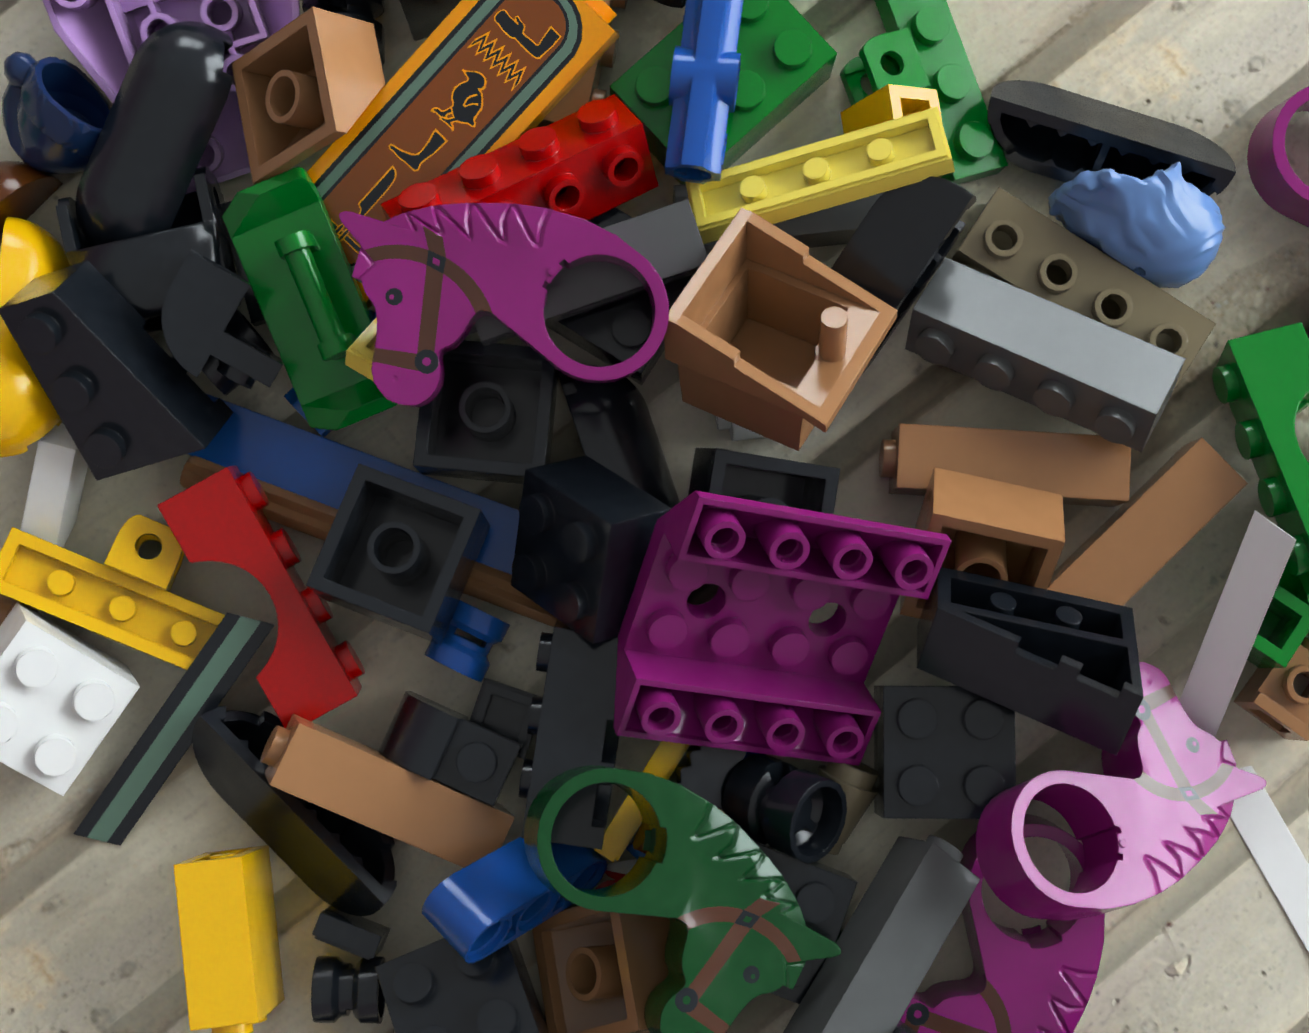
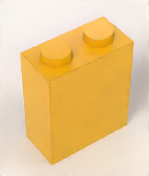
[173,845,285,1033]

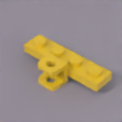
[0,515,233,688]

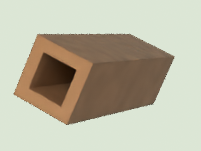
[879,423,1131,507]
[1047,437,1248,606]
[260,714,515,868]

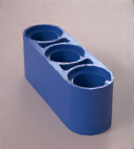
[422,836,608,964]

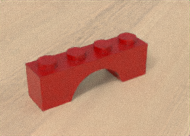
[157,465,365,728]

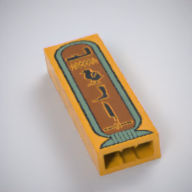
[307,0,620,309]

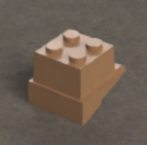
[664,208,898,451]

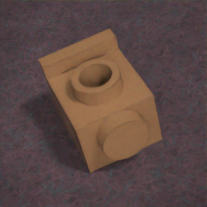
[1234,637,1309,741]

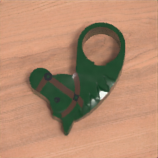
[524,765,841,1033]

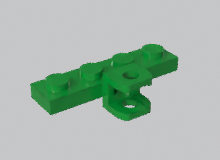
[840,0,1008,185]

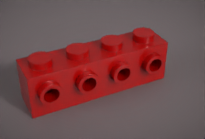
[380,94,659,221]

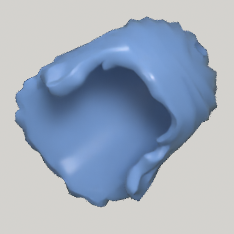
[1048,161,1225,288]

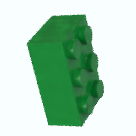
[610,0,837,185]

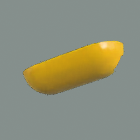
[0,216,70,457]

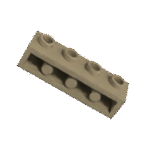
[951,187,1216,389]

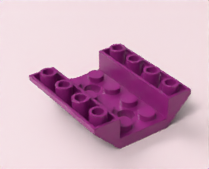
[614,490,952,766]

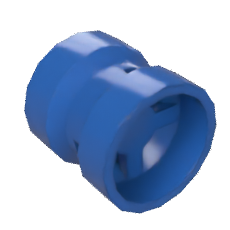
[424,600,510,682]

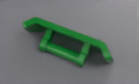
[222,167,397,431]

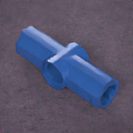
[664,0,744,184]

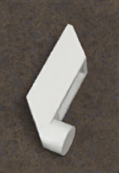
[20,422,88,548]

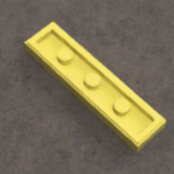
[685,107,955,244]

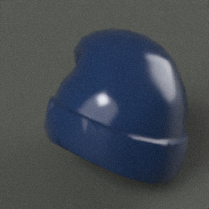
[2,51,111,175]

